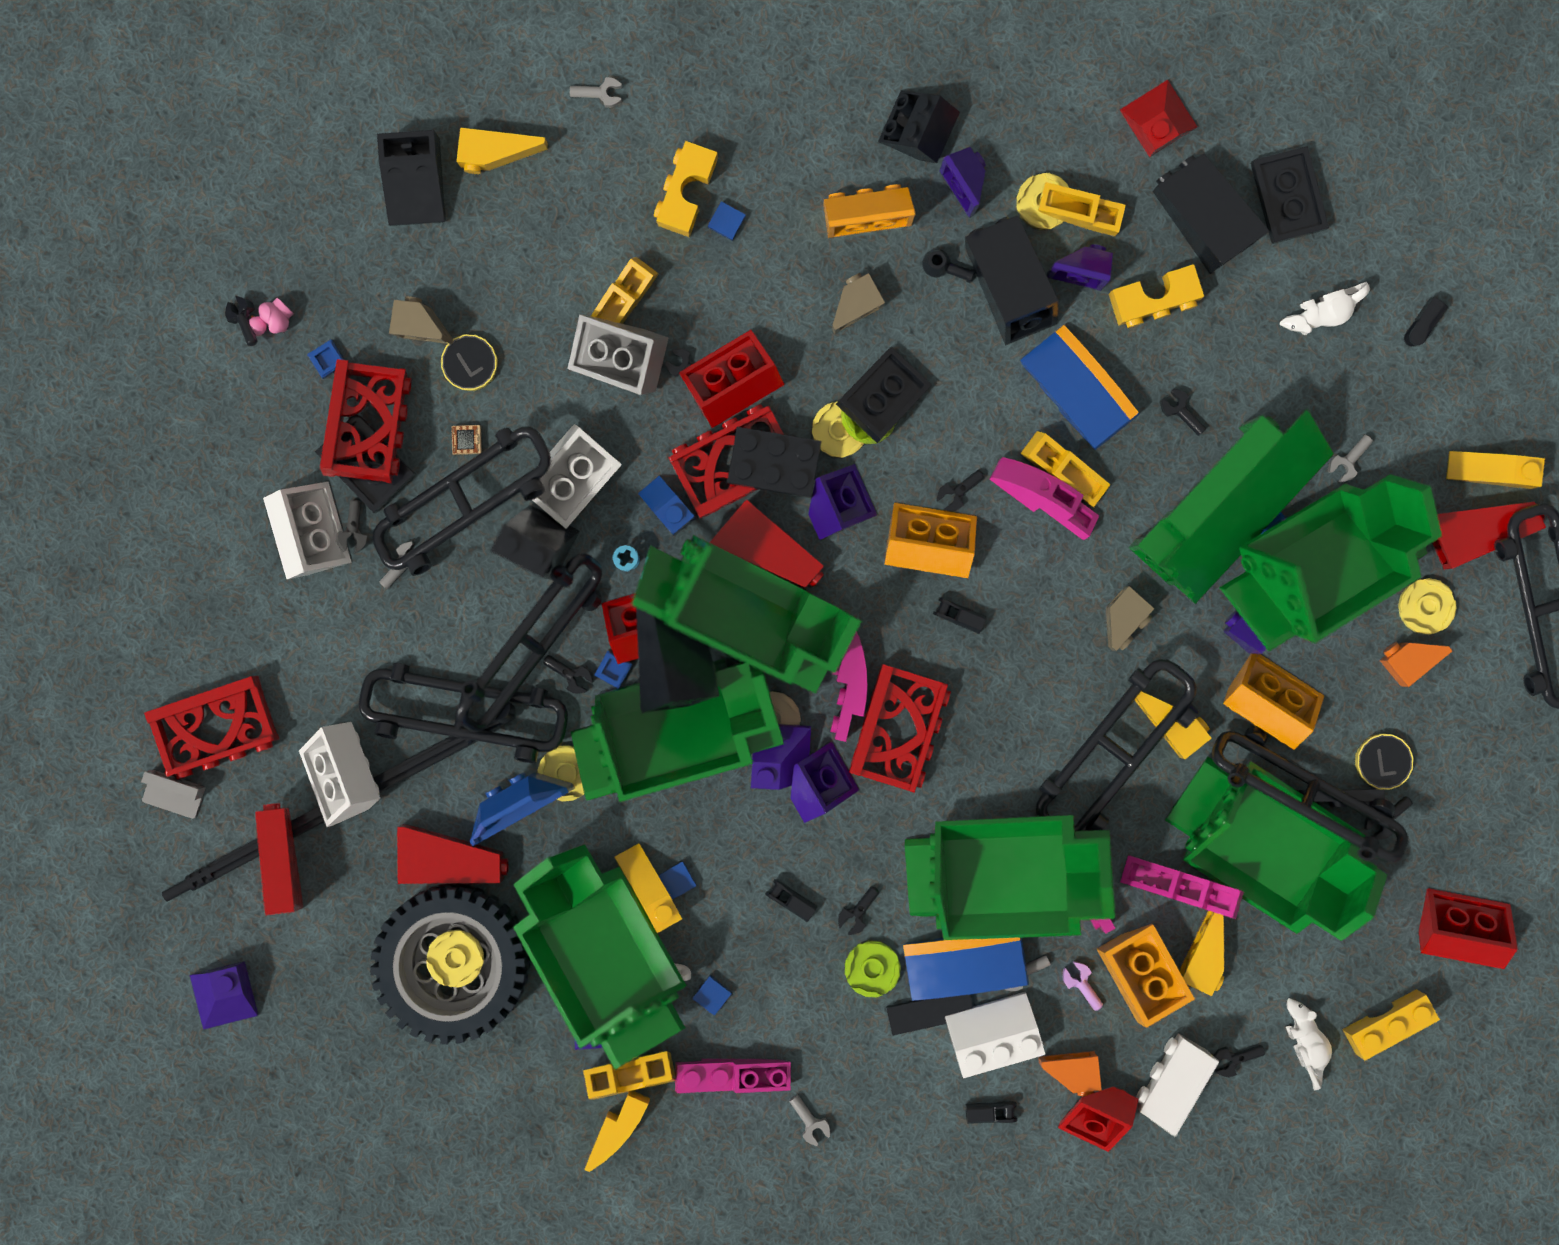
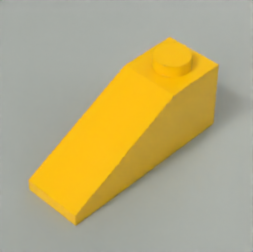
[456,128,548,174]
[1446,451,1545,489]
[1135,691,1212,759]
[614,843,682,933]
[1179,911,1224,996]

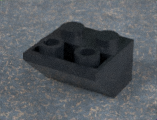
[878,90,960,163]

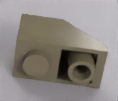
[1106,586,1154,651]

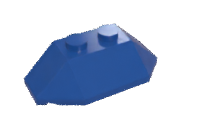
[470,772,575,847]

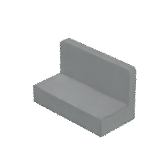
[141,770,206,819]

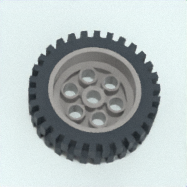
[370,884,530,1044]

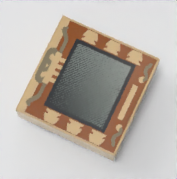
[452,425,482,455]

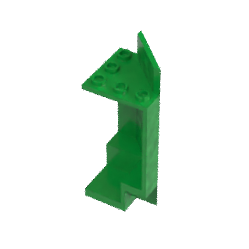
[1128,409,1334,604]
[1219,474,1442,652]
[632,535,861,694]
[571,658,784,802]
[1165,756,1387,941]
[905,815,1115,940]
[513,844,687,1070]

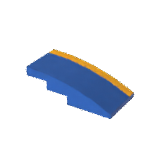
[1020,325,1139,450]
[903,937,1029,1001]

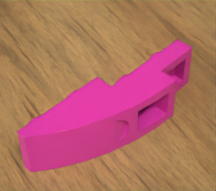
[989,457,1099,540]
[830,631,867,742]
[675,1059,791,1093]

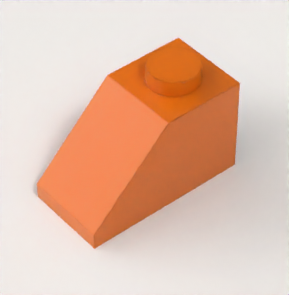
[1379,642,1452,687]
[1038,1051,1102,1096]

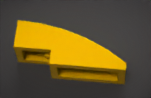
[1038,182,1126,236]
[591,257,659,324]
[1020,431,1111,507]
[585,1091,650,1172]

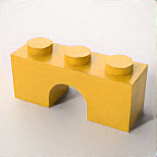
[654,141,718,237]
[1109,264,1204,328]
[1342,989,1440,1061]
[583,1051,675,1100]

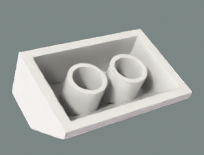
[532,424,622,528]
[263,482,351,579]
[299,722,380,827]
[945,992,1045,1078]
[1136,1033,1219,1137]

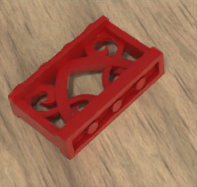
[320,359,412,483]
[668,404,784,519]
[849,664,951,793]
[144,676,280,780]

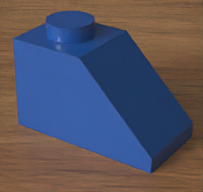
[638,476,695,536]

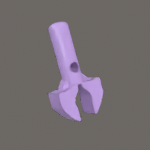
[1063,961,1103,1011]

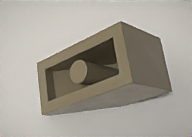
[832,273,885,334]
[389,296,453,345]

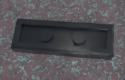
[886,994,973,1036]

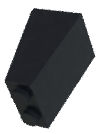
[1153,154,1269,274]
[965,215,1059,345]
[490,505,580,580]
[636,607,719,713]

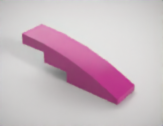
[1120,855,1244,919]

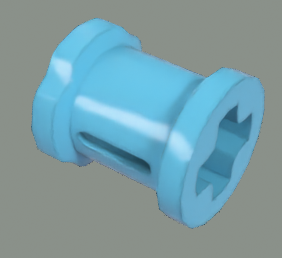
[613,545,640,571]

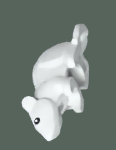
[1280,282,1370,335]
[1286,998,1332,1091]

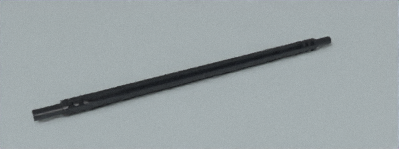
[162,715,516,902]

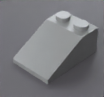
[567,314,669,395]

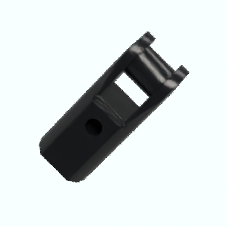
[1404,297,1448,347]
[933,597,986,634]
[765,879,817,922]
[966,1101,1018,1124]

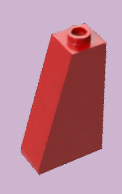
[709,499,824,588]
[1432,502,1546,570]
[255,803,303,915]
[397,824,509,884]

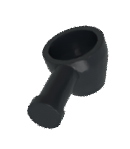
[922,249,975,283]

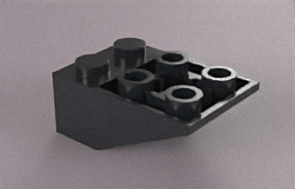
[377,130,445,226]

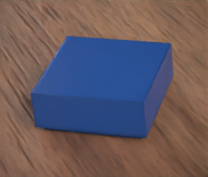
[708,201,746,241]
[307,340,345,379]
[594,651,633,689]
[658,861,697,900]
[692,975,732,1016]

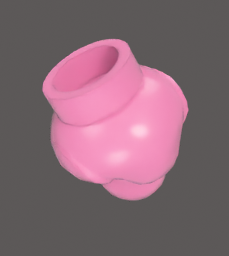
[249,297,294,336]

